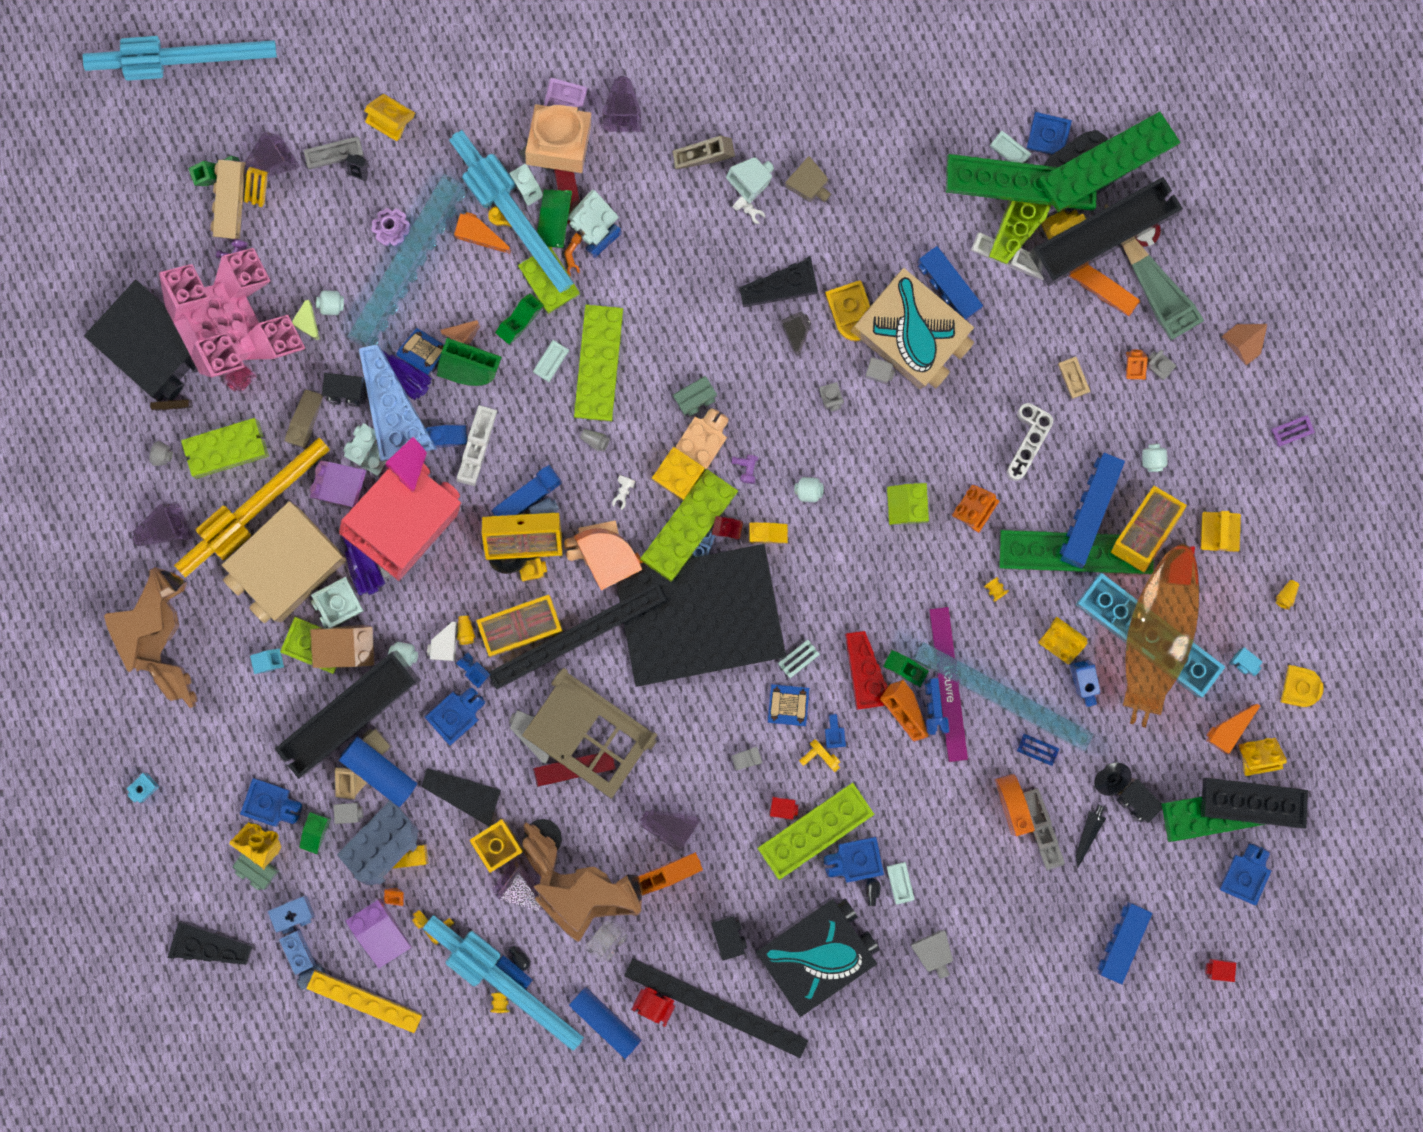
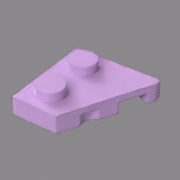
[544,78,588,108]

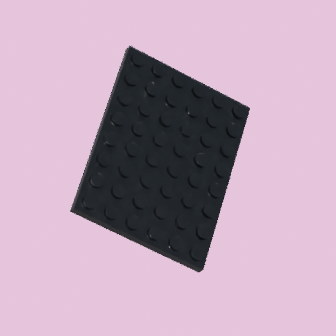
[616,544,787,687]

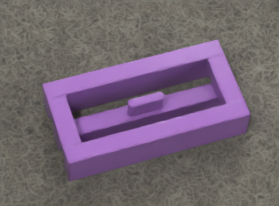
[1271,415,1315,447]

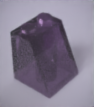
[640,809,701,852]

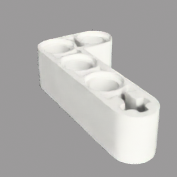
[1006,403,1053,481]

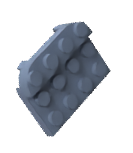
[337,800,419,885]

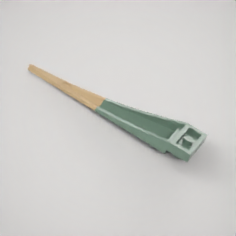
[1104,204,1204,341]

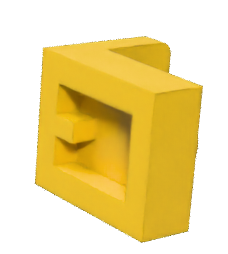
[520,557,547,582]

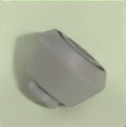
[149,441,173,466]

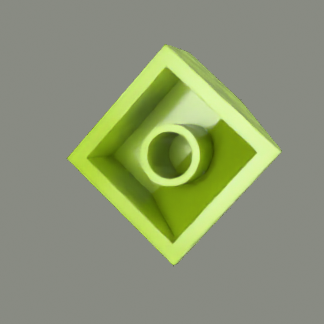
[887,483,929,525]

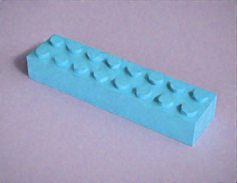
[1075,573,1225,698]

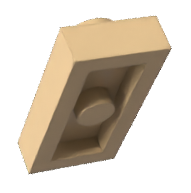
[1058,357,1091,399]

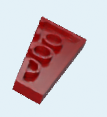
[845,631,888,710]

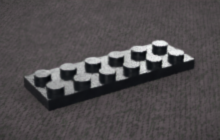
[1201,778,1308,829]

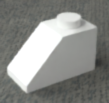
[427,622,458,661]

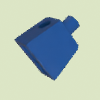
[1069,660,1100,707]

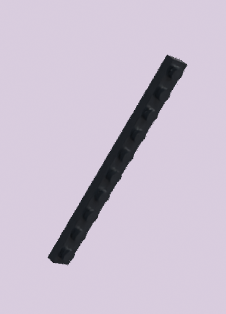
[488,583,666,690]
[624,958,808,1058]

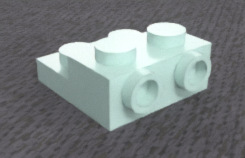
[568,190,619,245]
[343,423,388,477]
[311,577,364,628]

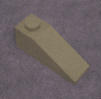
[672,135,735,169]
[284,389,323,449]

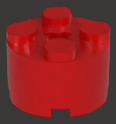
[631,987,676,1027]

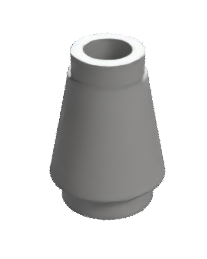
[580,429,610,452]

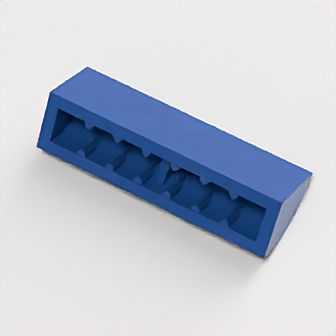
[339,736,418,807]
[569,987,642,1059]

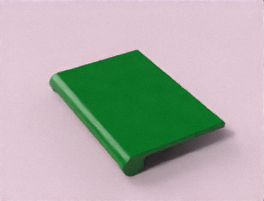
[537,189,572,248]

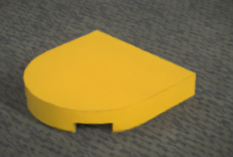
[1280,665,1324,707]

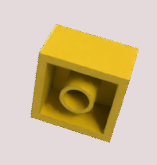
[652,447,705,501]
[469,819,524,873]

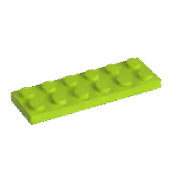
[574,305,623,422]
[640,469,738,582]
[757,782,875,880]

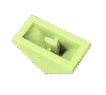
[292,300,320,340]

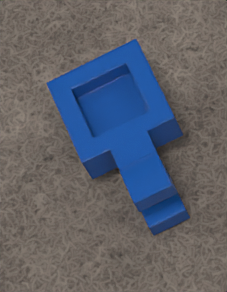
[456,653,490,688]
[825,714,846,749]

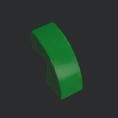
[188,156,240,186]
[495,293,544,345]

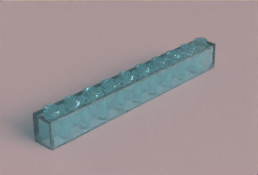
[347,174,466,347]
[912,642,1094,751]

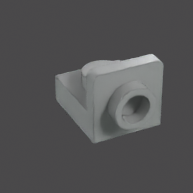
[1147,350,1176,381]
[819,382,844,412]

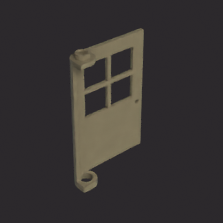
[522,668,658,799]

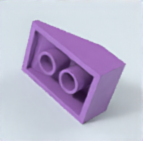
[310,461,366,507]
[345,899,412,968]

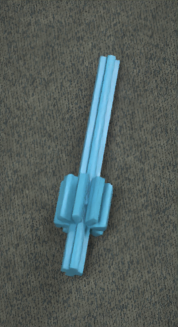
[83,36,277,81]
[449,130,574,293]
[422,915,584,1051]

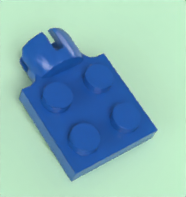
[924,678,949,735]
[425,688,485,746]
[240,778,302,827]
[824,837,884,883]
[1219,843,1272,906]

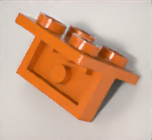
[952,485,1000,533]

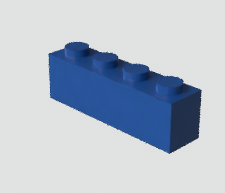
[917,246,983,320]
[1097,902,1153,985]

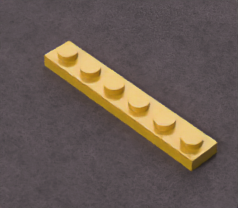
[306,970,422,1033]

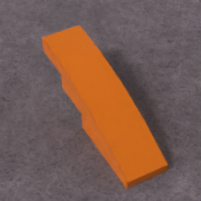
[1068,265,1140,316]

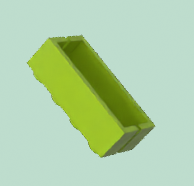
[181,418,269,479]

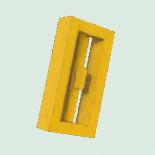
[244,167,268,207]

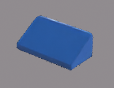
[585,224,622,258]

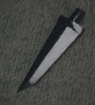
[1076,804,1106,869]

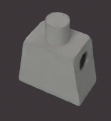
[910,929,953,979]

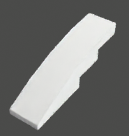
[970,233,1044,280]
[457,405,497,486]

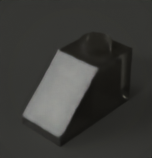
[781,311,811,357]

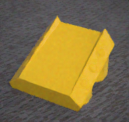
[229,822,281,870]

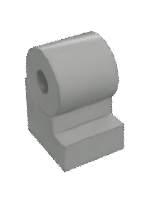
[731,747,762,771]

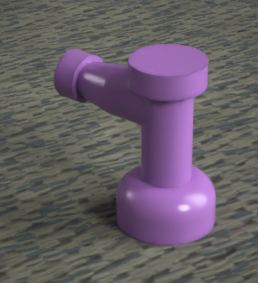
[216,239,248,258]
[732,455,758,484]

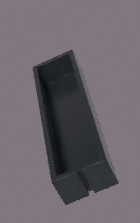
[1029,177,1183,287]
[275,650,421,779]

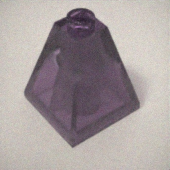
[602,76,642,132]
[244,132,300,182]
[132,503,193,546]
[492,858,544,911]

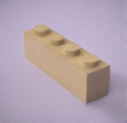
[211,160,246,239]

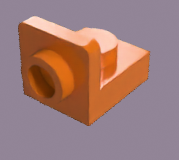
[1125,349,1148,380]

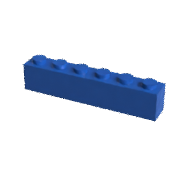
[1059,453,1125,569]

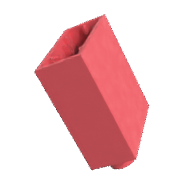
[339,463,461,581]

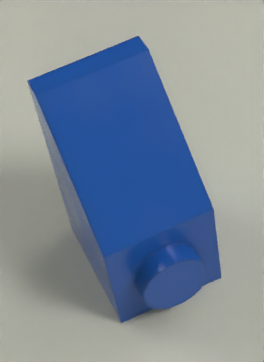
[426,425,468,448]

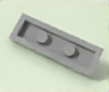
[303,136,364,170]

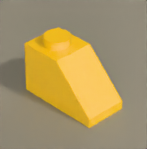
[749,523,788,544]

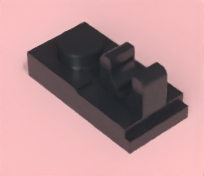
[345,154,368,181]

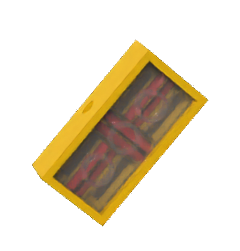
[1111,486,1187,572]
[482,513,562,560]
[476,595,563,657]

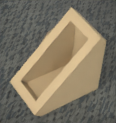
[335,767,367,799]

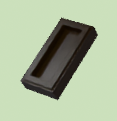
[150,399,193,411]

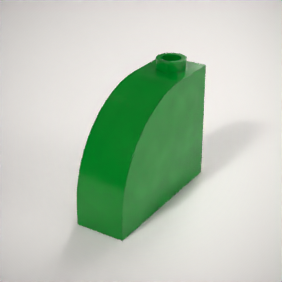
[437,338,502,386]

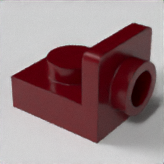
[712,516,743,539]

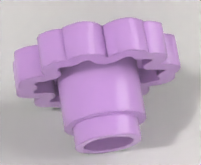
[372,208,411,247]

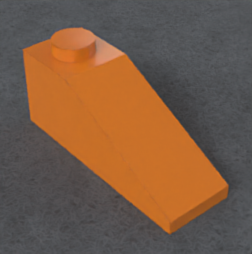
[454,212,511,254]
[880,680,929,742]
[1206,704,1260,754]

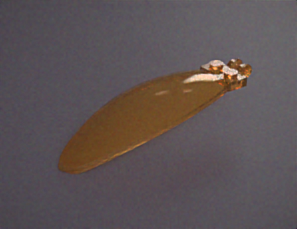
[1122,544,1199,728]

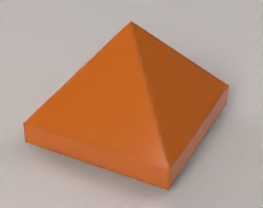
[384,887,404,906]

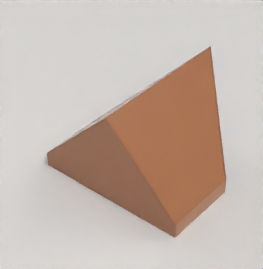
[441,320,480,345]
[1222,324,1268,366]

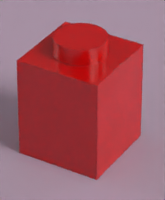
[770,797,799,819]
[1205,959,1237,982]

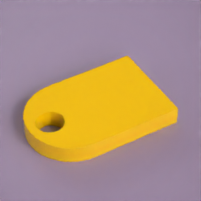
[825,280,870,341]

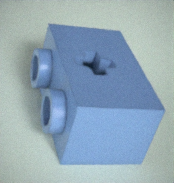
[268,895,315,934]
[279,930,316,975]

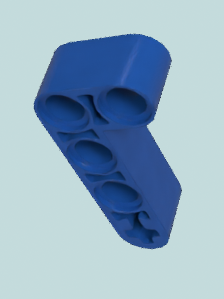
[491,465,562,516]

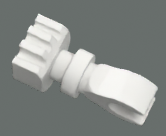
[732,196,765,224]
[612,475,635,510]

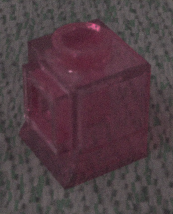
[224,365,257,392]

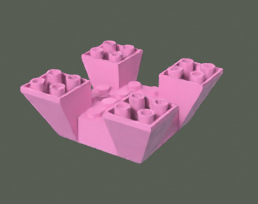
[159,248,305,378]

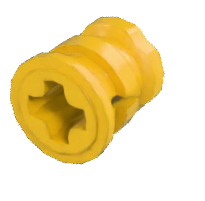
[984,577,1009,602]
[490,992,510,1013]

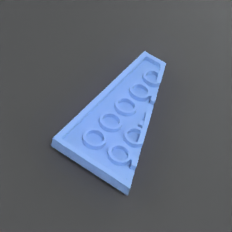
[359,344,436,461]

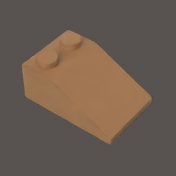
[310,625,374,668]

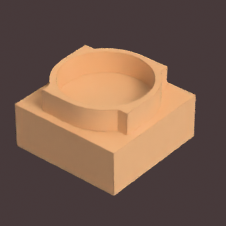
[525,104,591,173]

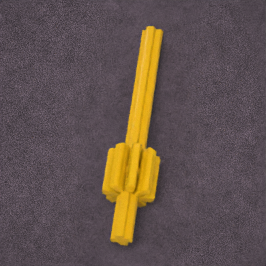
[174,438,330,578]

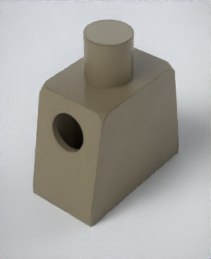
[785,156,832,203]

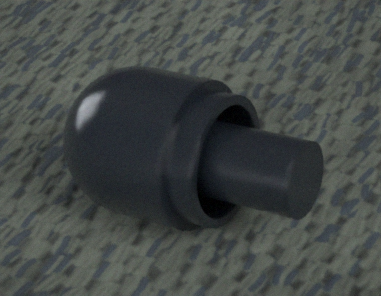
[865,879,881,906]
[509,945,531,971]

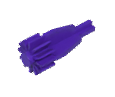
[382,350,432,400]
[342,536,386,596]

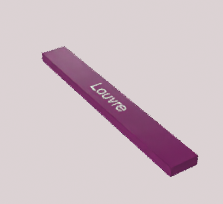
[929,607,968,762]

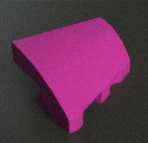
[386,437,427,492]

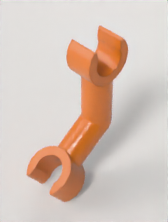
[564,233,583,276]

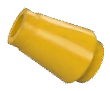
[1275,580,1300,610]
[456,616,476,645]

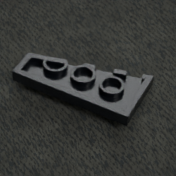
[739,256,818,308]
[421,768,501,827]
[167,920,253,965]

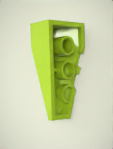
[989,200,1051,264]

